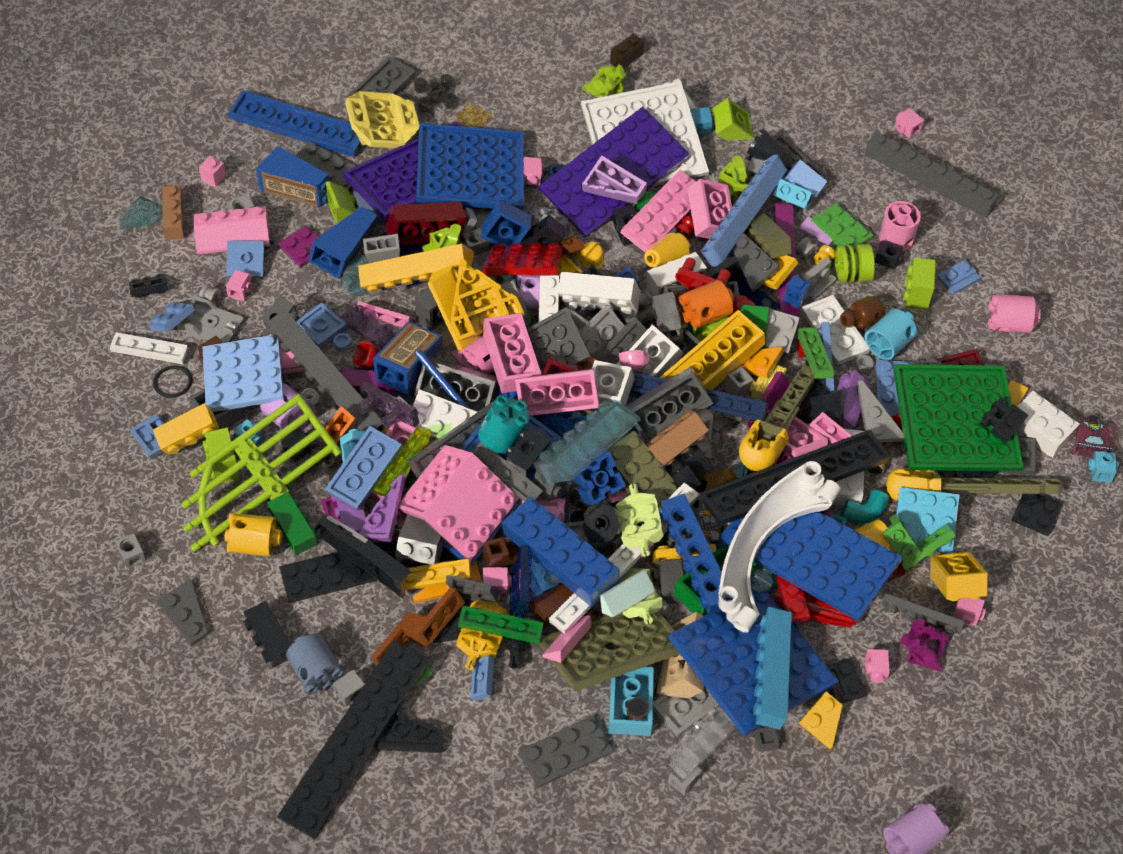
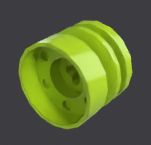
[835,244,875,284]

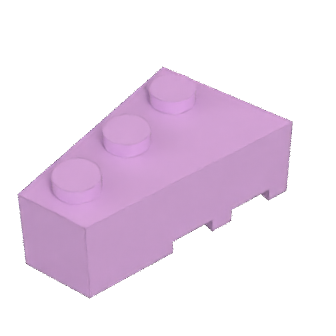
[582,156,647,204]

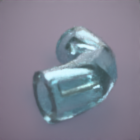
[342,253,369,297]

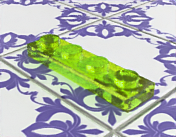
[373,427,432,497]

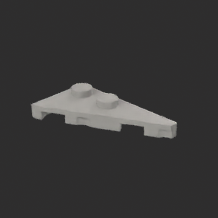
[857,380,904,443]

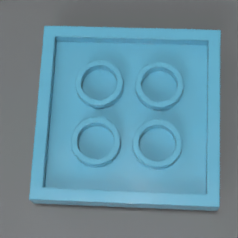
[896,487,960,553]

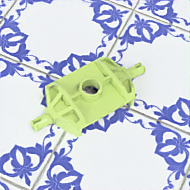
[616,484,663,557]
[614,568,662,624]

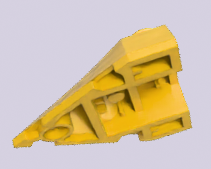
[450,258,525,341]

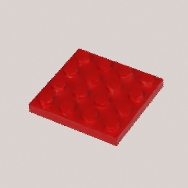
[483,243,564,275]

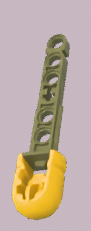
[739,360,817,471]
[886,468,1063,500]

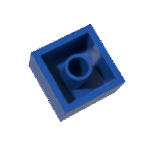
[481,200,531,246]

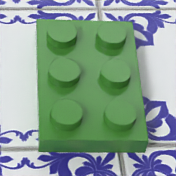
[811,203,874,250]

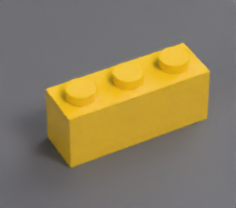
[153,403,220,455]

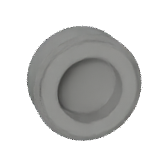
[855,355,874,372]

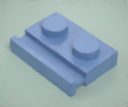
[937,260,982,295]

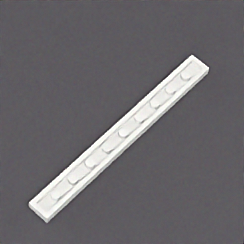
[549,483,699,634]

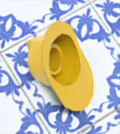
[575,241,609,269]

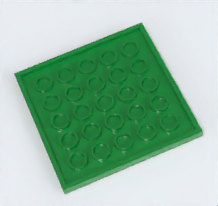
[893,364,1024,471]

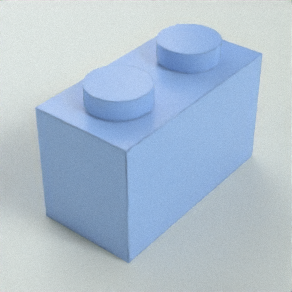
[783,160,827,202]

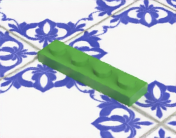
[797,327,834,379]

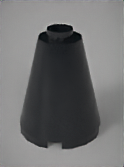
[745,129,796,172]

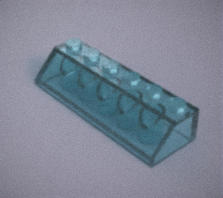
[533,401,641,484]

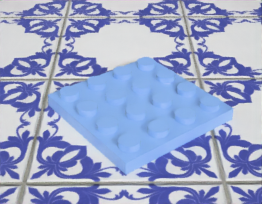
[202,335,284,412]

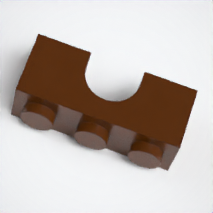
[482,537,528,567]

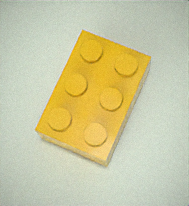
[930,552,987,601]

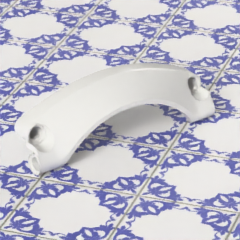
[718,461,841,633]

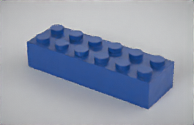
[502,496,620,608]

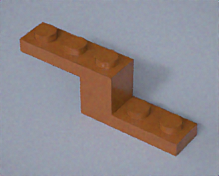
[371,587,465,665]

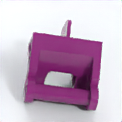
[900,619,949,672]

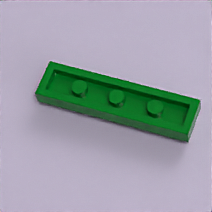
[458,606,544,644]

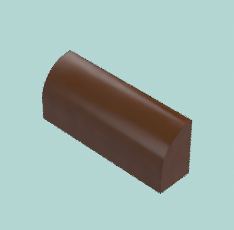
[527,583,574,628]

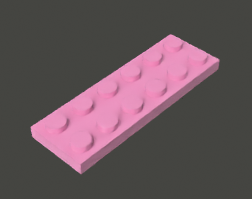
[620,170,696,253]

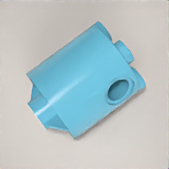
[865,309,918,360]

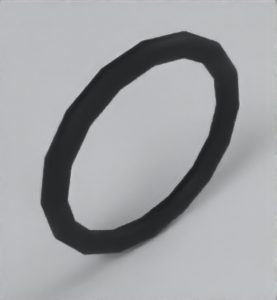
[153,365,192,398]

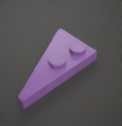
[358,475,405,542]

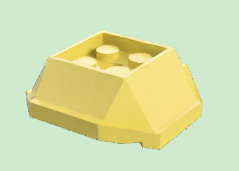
[345,91,419,148]

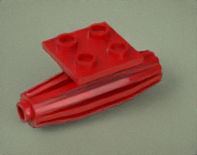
[774,586,857,628]

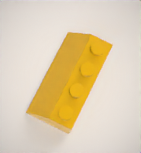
[428,265,482,351]

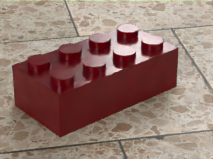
[386,202,466,246]

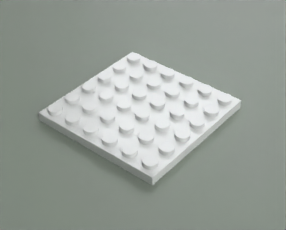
[581,81,709,187]

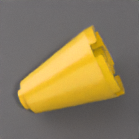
[644,233,691,267]

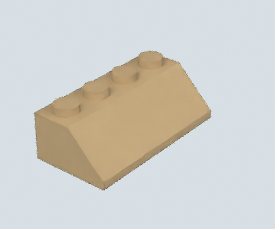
[657,612,705,698]

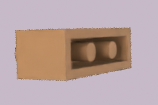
[162,185,184,240]
[645,409,709,466]

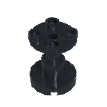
[582,501,641,543]

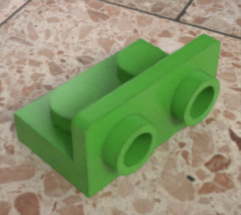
[883,514,921,563]

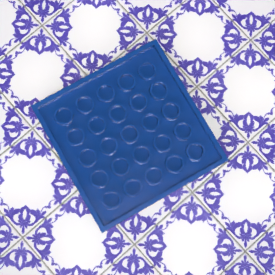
[416,123,524,211]
[668,587,839,737]

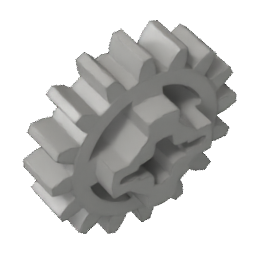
[530,207,568,230]

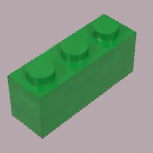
[267,492,318,556]

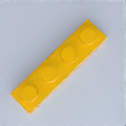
[404,558,472,591]

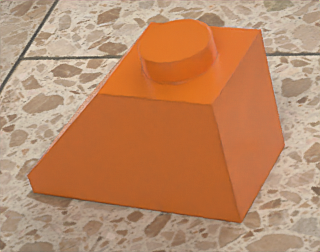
[320,406,357,449]

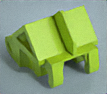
[583,65,626,98]
[718,156,748,204]
[423,224,461,252]

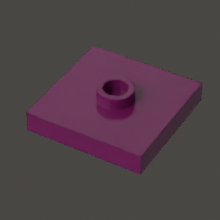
[760,371,795,422]

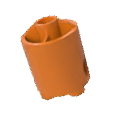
[679,280,734,329]

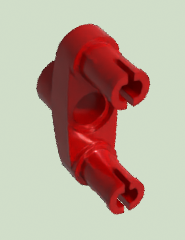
[675,257,730,292]

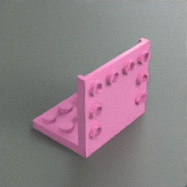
[399,445,519,561]

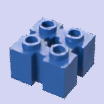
[567,449,626,505]

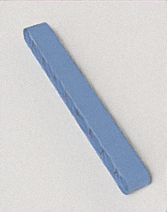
[701,154,787,267]

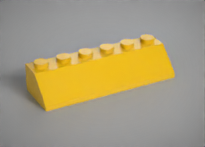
[358,244,474,292]
[659,310,765,390]

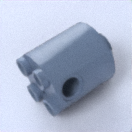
[286,633,344,694]

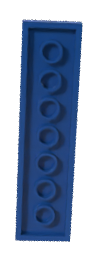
[228,90,362,157]

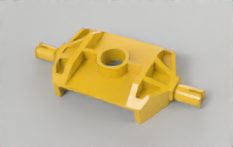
[456,593,510,670]

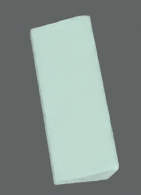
[600,570,655,617]

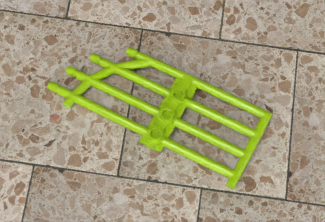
[181,393,342,552]

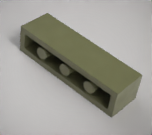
[743,211,791,259]

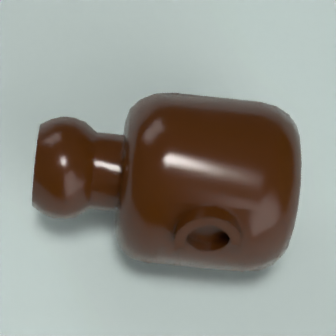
[840,296,885,329]

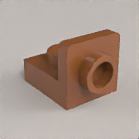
[559,236,584,257]

